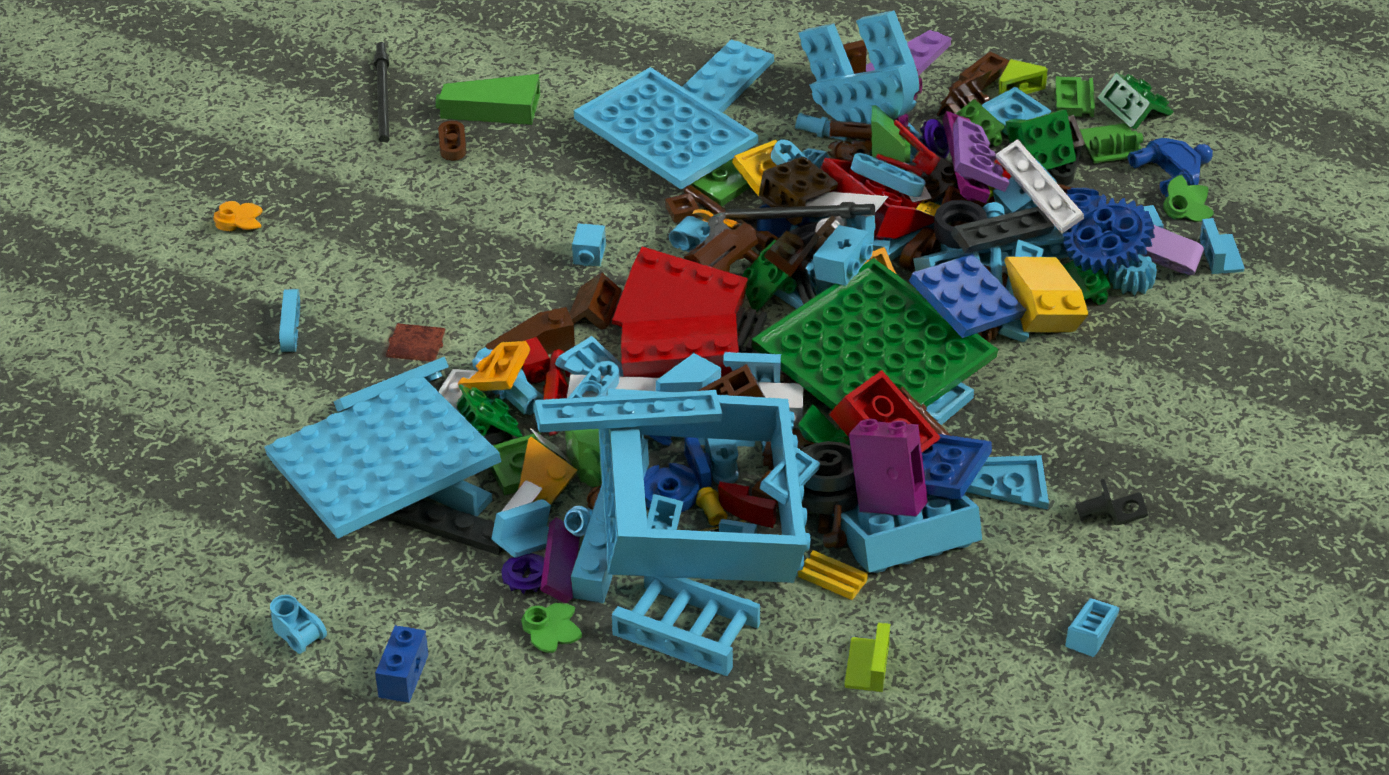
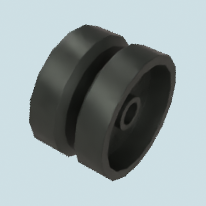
[801,441,858,515]

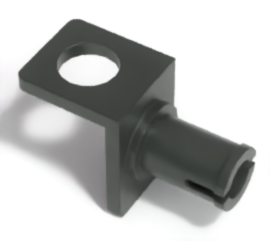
[1075,479,1148,525]

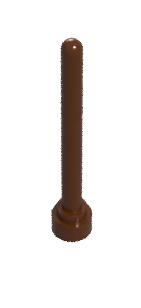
[684,185,778,252]

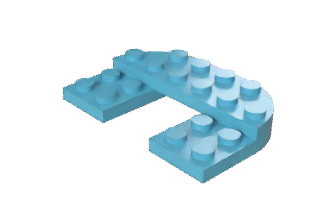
[798,10,919,124]

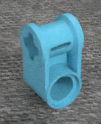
[669,216,710,252]
[705,438,739,484]
[270,595,327,654]

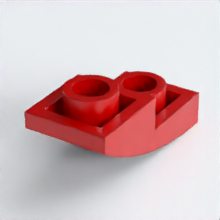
[718,481,776,528]

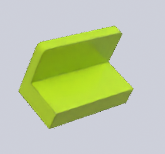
[844,622,891,692]

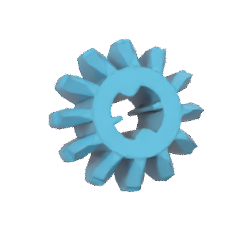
[1108,254,1157,296]

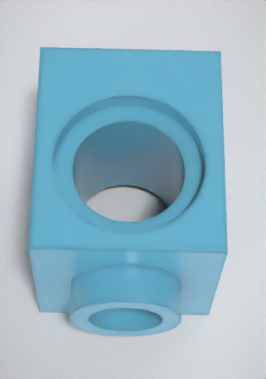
[572,223,606,266]

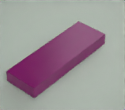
[540,517,580,603]

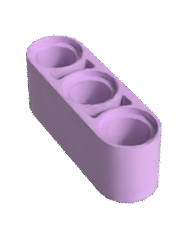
[1143,225,1204,275]

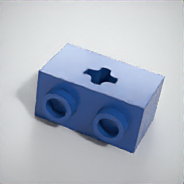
[375,625,429,703]

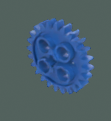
[1063,198,1155,274]

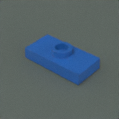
[684,437,711,490]

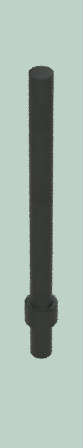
[374,42,389,142]
[725,202,875,220]

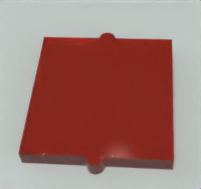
[386,323,446,362]

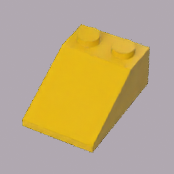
[1004,257,1089,332]

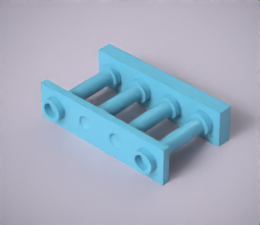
[612,576,760,676]

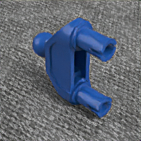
[1128,138,1213,197]

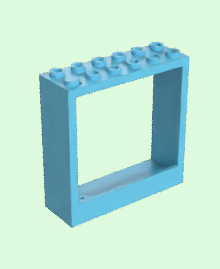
[598,388,810,583]

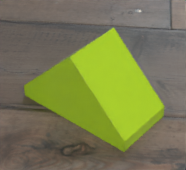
[998,59,1048,96]

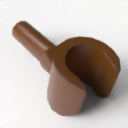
[823,505,847,549]

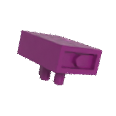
[849,419,928,516]

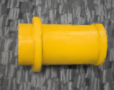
[696,487,727,526]

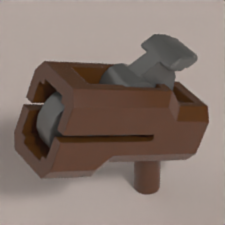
[683,212,759,273]

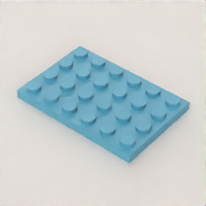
[574,67,758,189]

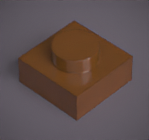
[665,193,700,223]

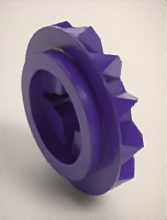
[920,119,950,159]
[501,553,545,595]

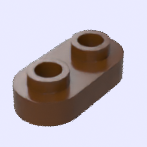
[438,121,467,161]
[899,227,940,271]

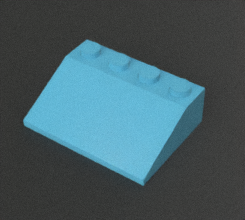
[832,495,982,573]

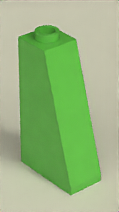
[436,74,540,125]

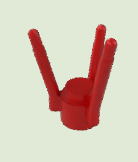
[876,120,941,177]

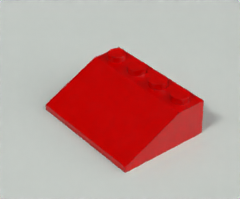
[820,158,934,240]
[612,246,748,327]
[621,313,739,378]

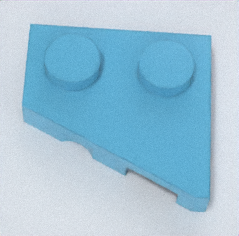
[555,336,623,377]
[723,352,781,383]

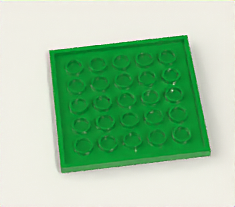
[751,258,998,410]

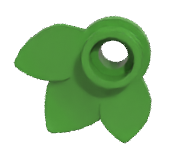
[1163,175,1214,222]
[521,603,582,653]

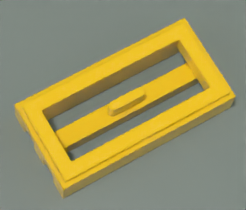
[798,550,868,600]

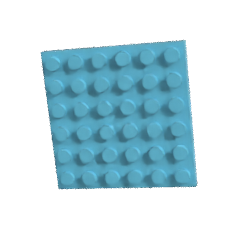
[264,376,501,539]

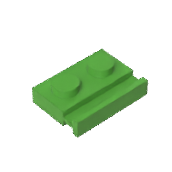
[1055,76,1095,117]

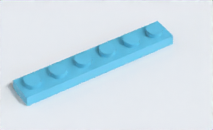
[533,390,723,432]

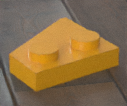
[458,341,530,391]
[518,437,577,505]

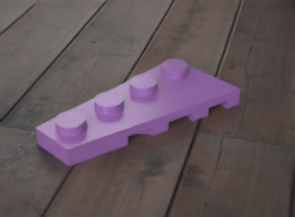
[866,30,951,76]
[953,116,1010,192]

